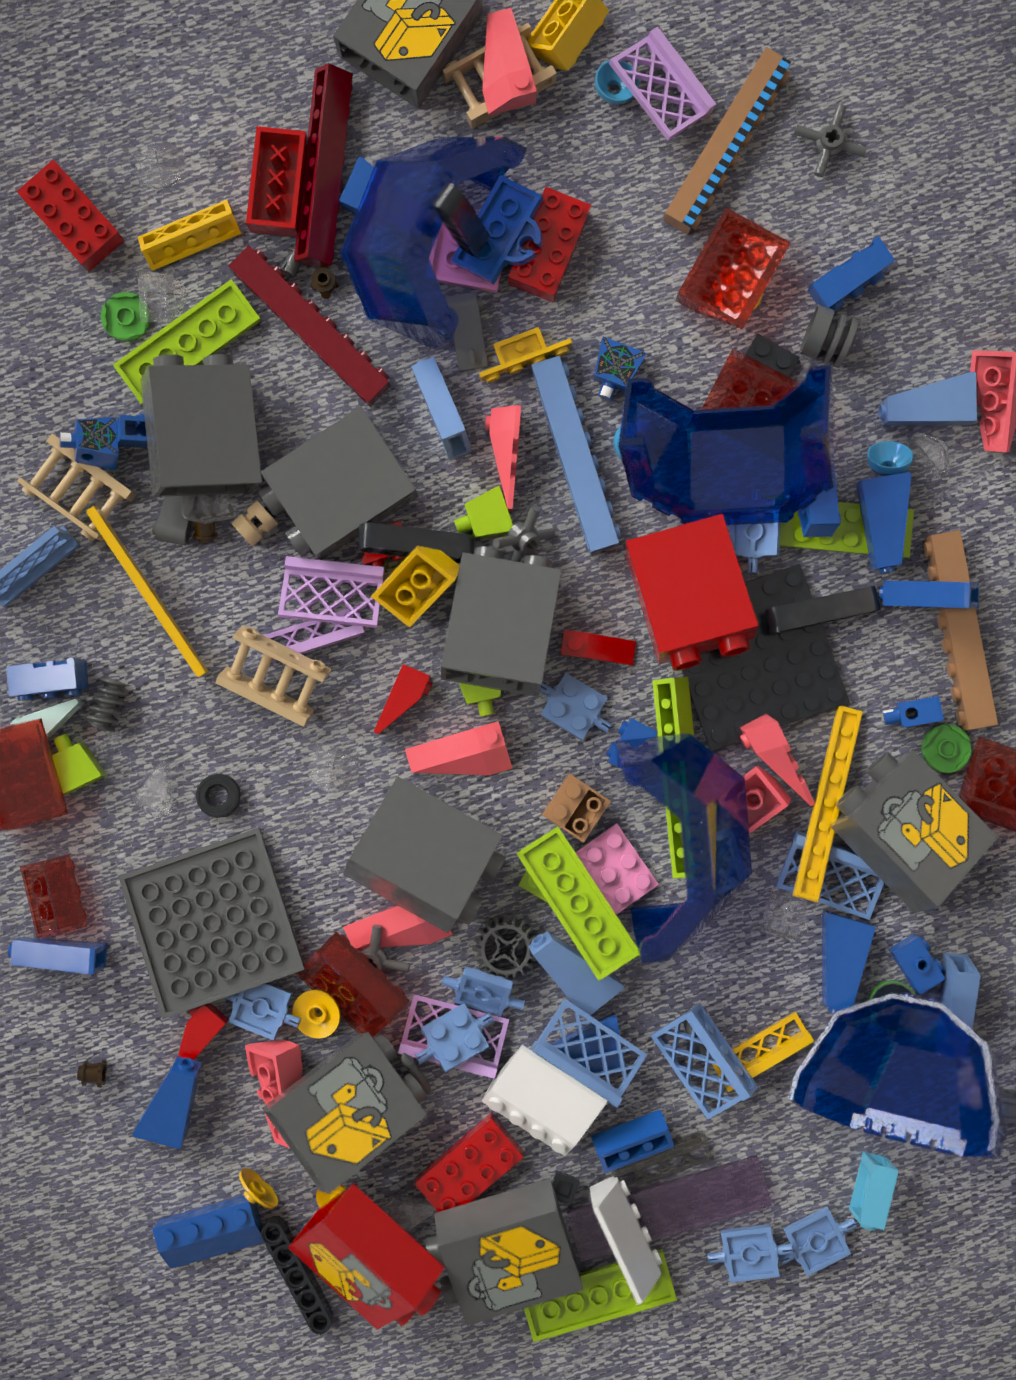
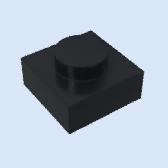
[552,1170,580,1205]

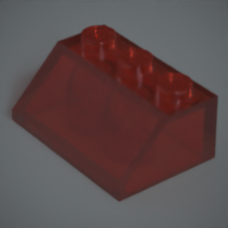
[20,854,87,938]

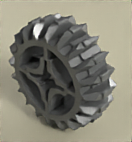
[472,914,537,981]

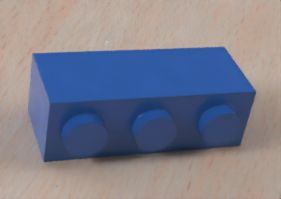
[591,1110,675,1174]

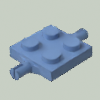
[729,489,782,574]
[540,673,612,741]
[441,966,525,1017]
[225,983,301,1041]
[415,1003,494,1073]
[779,1206,858,1276]
[707,1224,794,1283]

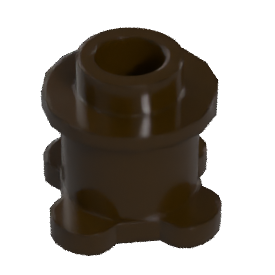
[311,267,340,299]
[190,513,219,543]
[77,1060,107,1088]

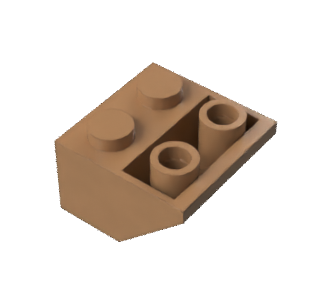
[542,773,611,843]

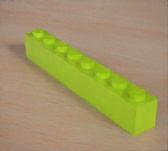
[652,677,708,878]

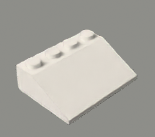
[482,1045,607,1156]
[590,1174,662,1305]

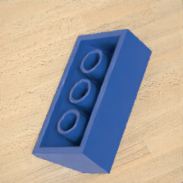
[152,1195,264,1269]

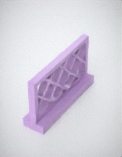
[609,27,716,141]
[278,556,385,628]
[398,994,509,1079]

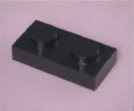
[744,333,800,380]

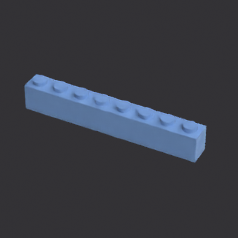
[531,356,622,554]

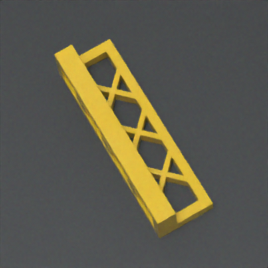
[138,200,241,271]
[712,1012,815,1092]

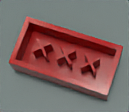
[246,126,307,237]
[16,159,125,273]
[508,187,591,303]
[414,1112,523,1212]

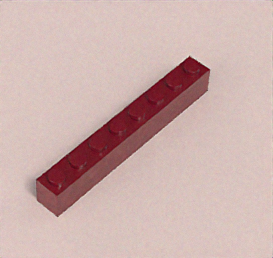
[294,63,353,269]
[228,245,391,407]

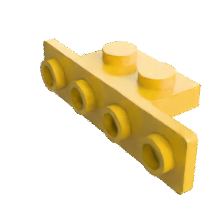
[479,327,573,383]

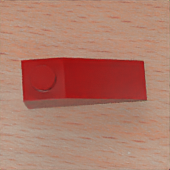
[560,630,636,666]
[374,664,433,734]
[178,1003,229,1060]

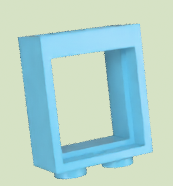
[849,1151,899,1231]

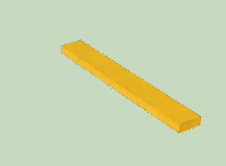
[86,506,209,677]
[792,705,863,903]

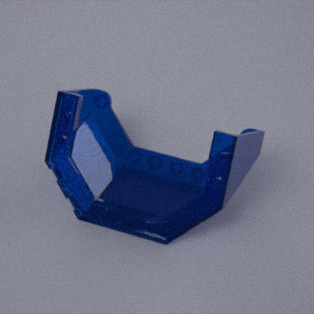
[340,137,527,349]
[618,365,834,525]
[615,733,752,964]

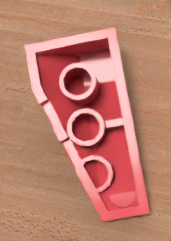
[482,8,537,116]
[970,351,1016,452]
[485,405,521,512]
[740,714,815,806]
[405,721,512,775]
[704,765,791,862]
[343,905,453,950]
[245,1039,303,1148]

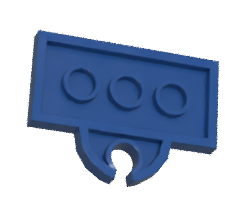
[451,175,544,285]

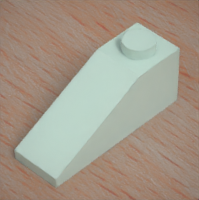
[6,699,85,755]

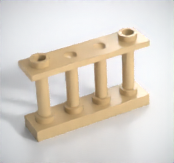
[443,23,557,129]
[17,434,137,542]
[215,626,332,727]

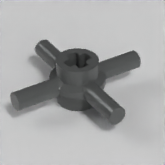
[794,104,867,177]
[493,505,555,562]
[336,924,410,998]

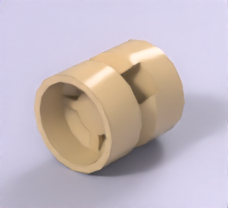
[231,500,278,547]

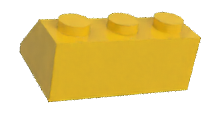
[527,0,609,71]
[371,546,460,627]

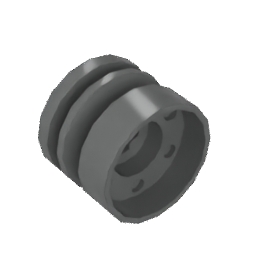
[799,304,859,368]

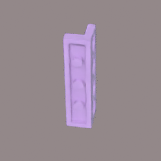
[264,606,366,663]

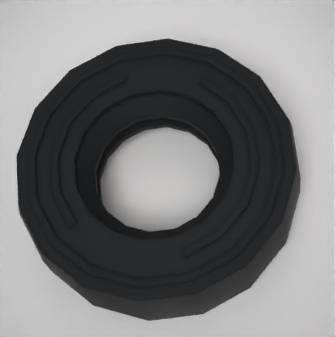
[196,774,241,818]

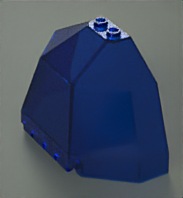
[788,992,1006,1159]

